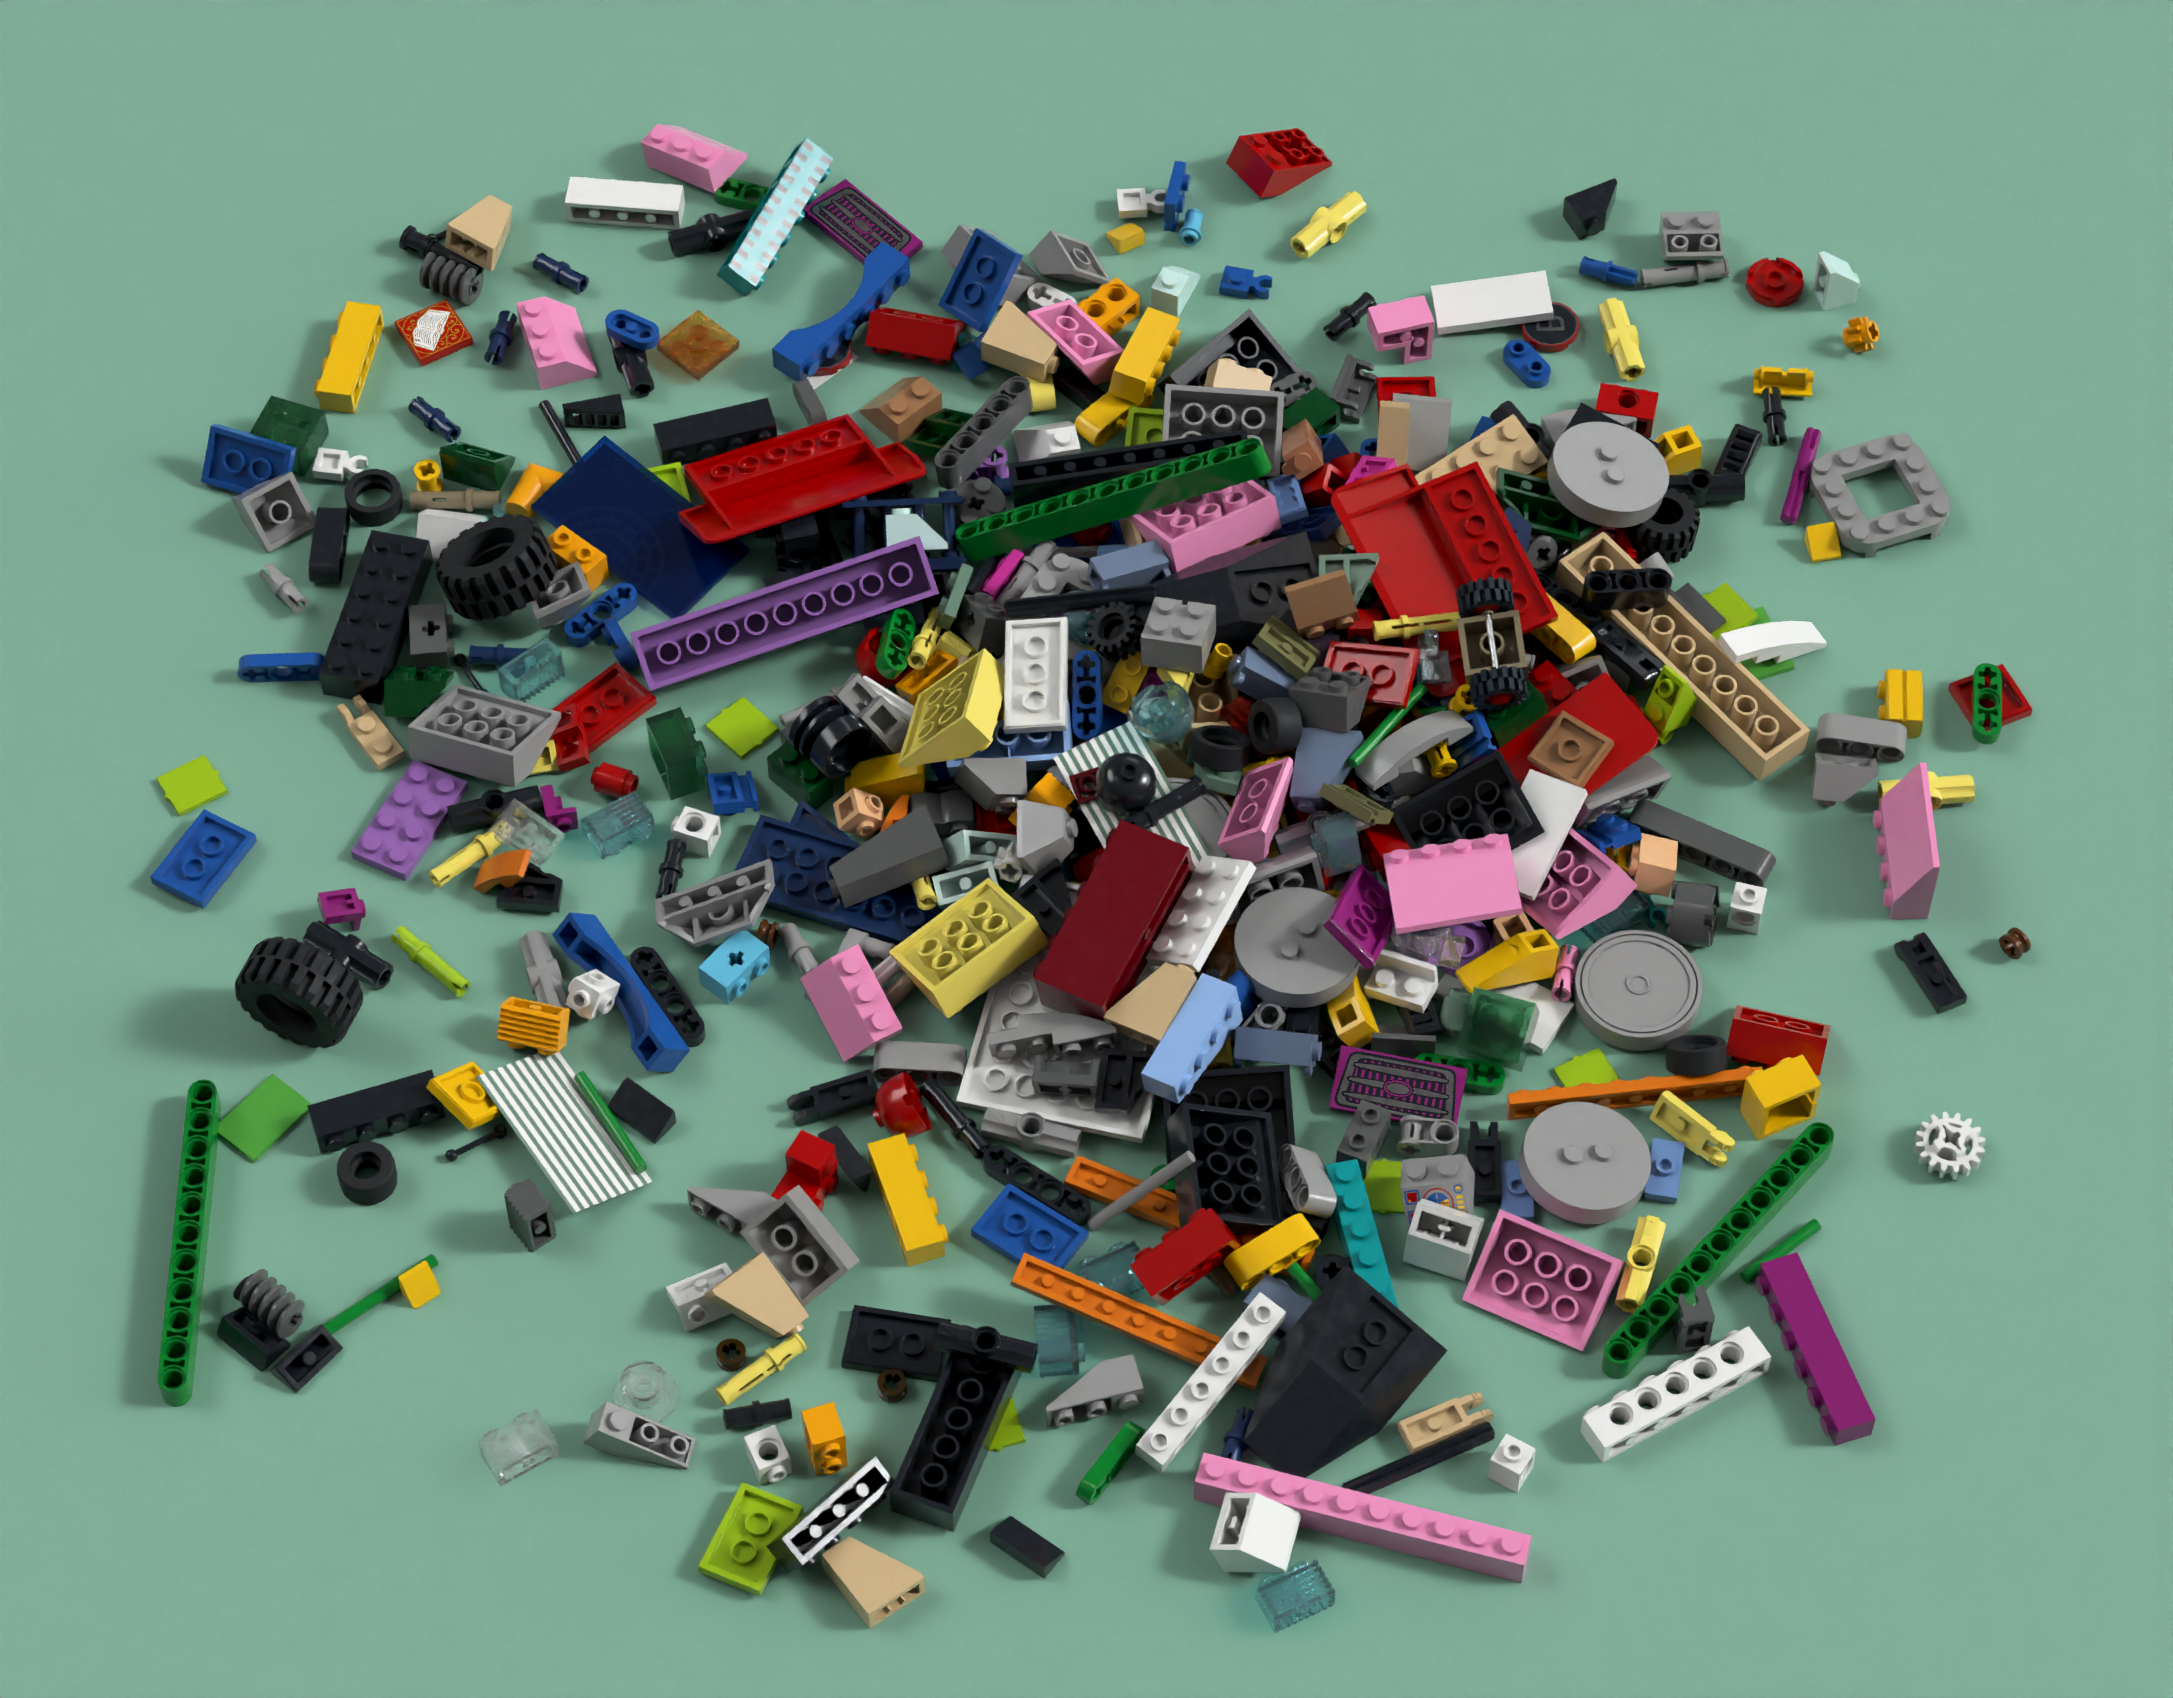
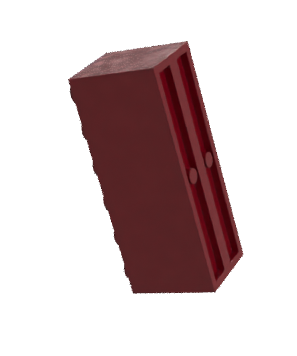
[1033,819,1194,1022]

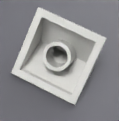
[416,508,487,562]

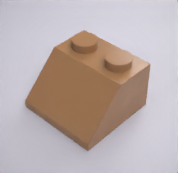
[860,376,942,444]
[1284,569,1360,639]

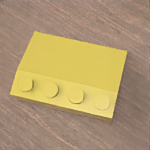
[898,648,1005,768]
[889,877,1049,1019]

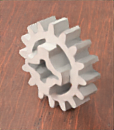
[1914,1112,1986,1180]

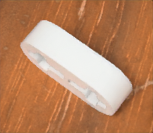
[1027,283,1077,310]

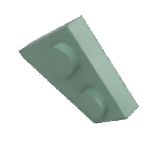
[1319,553,1379,606]
[936,563,974,630]
[1186,748,1243,796]

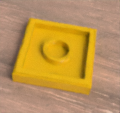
[426,1061,502,1130]

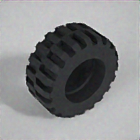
[435,514,557,621]
[235,937,363,1048]

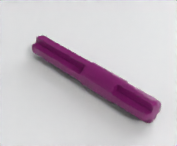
[1780,427,1822,525]

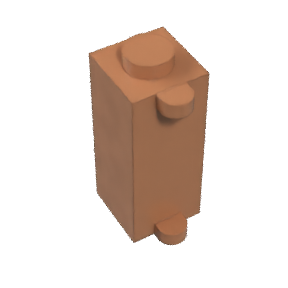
[1281,418,1324,480]

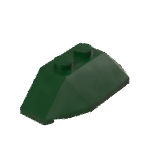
[1496,467,1602,543]

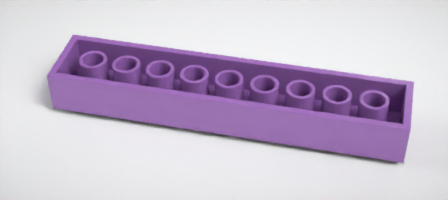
[630,536,939,693]

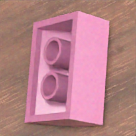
[641,124,748,194]
[516,296,598,390]
[1026,299,1124,385]
[1217,757,1293,863]
[800,944,902,1063]

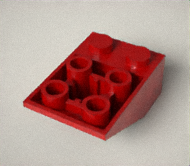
[1226,128,1332,198]

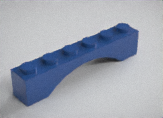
[772,241,911,382]
[552,912,690,1072]

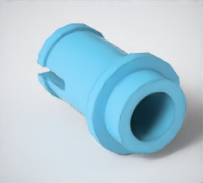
[1179,209,1203,246]

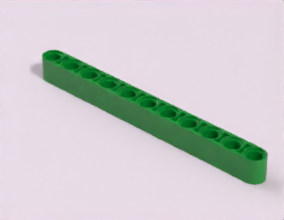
[955,438,1271,562]
[157,1079,221,1407]
[1602,1122,1834,1379]

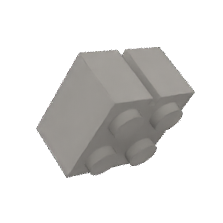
[1141,597,1216,674]

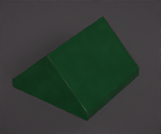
[439,442,516,491]

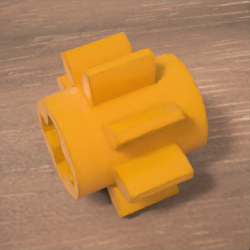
[1843,316,1879,353]

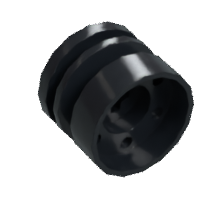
[788,696,872,779]

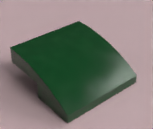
[904,408,973,458]

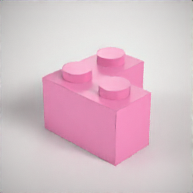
[1367,295,1435,365]

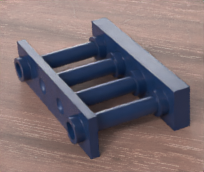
[842,491,967,570]

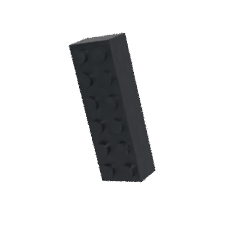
[319,530,433,705]
[890,1324,1022,1532]

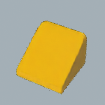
[1106,222,1145,255]
[1804,522,1841,563]
[398,1260,441,1309]

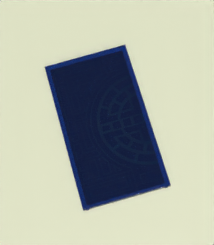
[531,435,750,619]

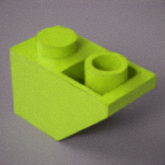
[1643,665,1697,732]

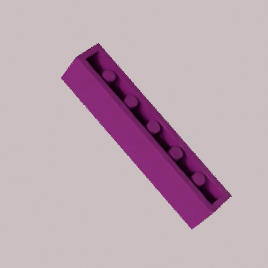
[1755,1252,1876,1446]

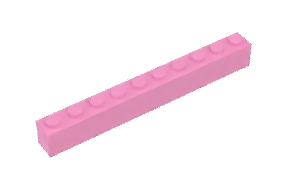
[1194,1452,1532,1583]

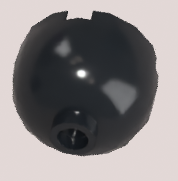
[1093,752,1157,817]

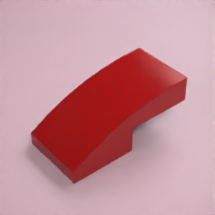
[551,703,590,773]

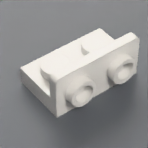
[1364,949,1439,1013]
[666,1262,732,1331]

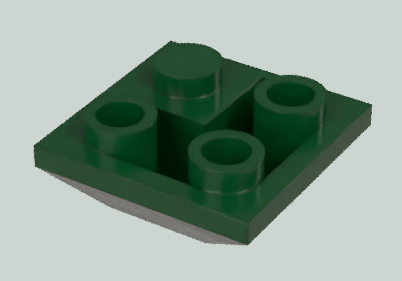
[384,665,454,717]

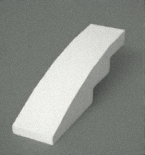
[1718,621,1827,664]

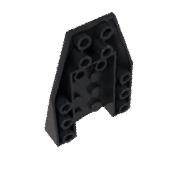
[1134,531,1337,656]
[1242,1264,1448,1478]

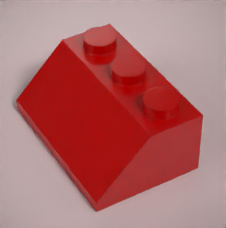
[865,306,966,365]
[1726,1005,1831,1076]
[1130,1208,1242,1306]

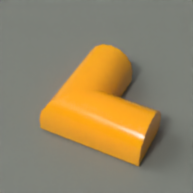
[504,462,572,519]

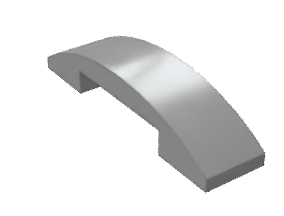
[1355,710,1473,791]

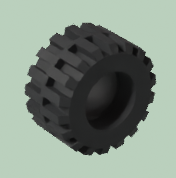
[1624,488,1700,564]

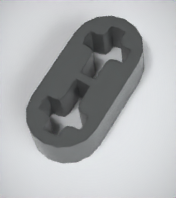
[1270,371,1317,410]
[792,379,827,426]

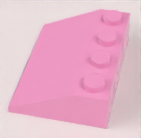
[1129,480,1282,573]
[1873,762,1940,919]
[1520,828,1638,940]
[1383,834,1523,934]
[1462,1209,1625,1352]

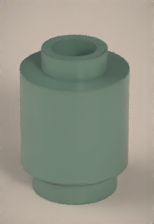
[1439,988,1476,1037]

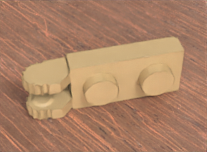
[336,694,405,771]
[1396,1392,1494,1454]

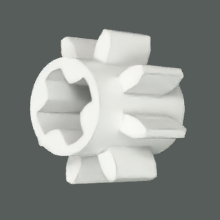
[993,843,1030,883]

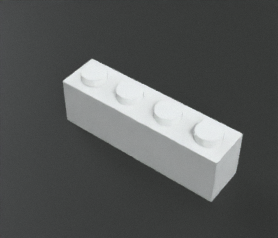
[565,177,685,230]

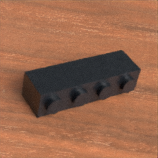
[653,398,777,466]
[307,1069,445,1153]

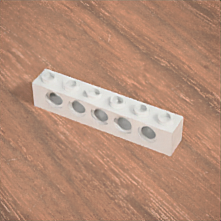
[1135,1292,1286,1474]
[1580,1326,1771,1463]

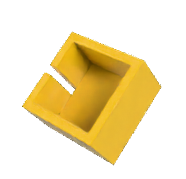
[1739,1054,1822,1141]

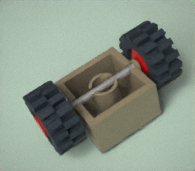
[1456,577,1529,711]

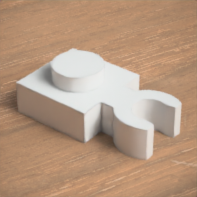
[1117,188,1166,219]
[312,447,368,481]

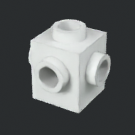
[565,969,620,1020]

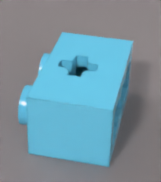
[698,930,770,1005]

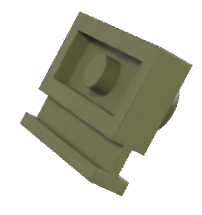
[1252,614,1321,680]
[1318,783,1394,827]

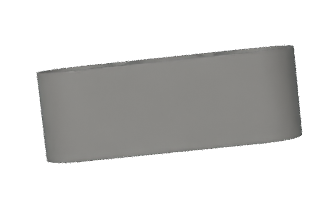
[1815,713,1907,763]
[872,1041,967,1086]
[1277,1144,1337,1219]

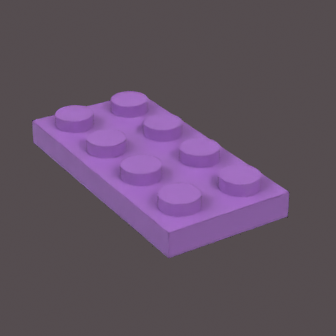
[351,760,468,881]

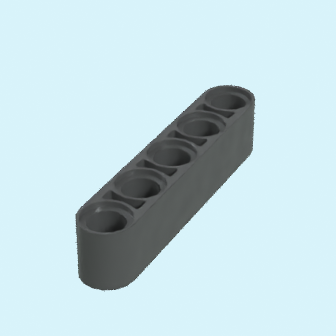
[934,376,1033,489]
[1627,799,1776,887]

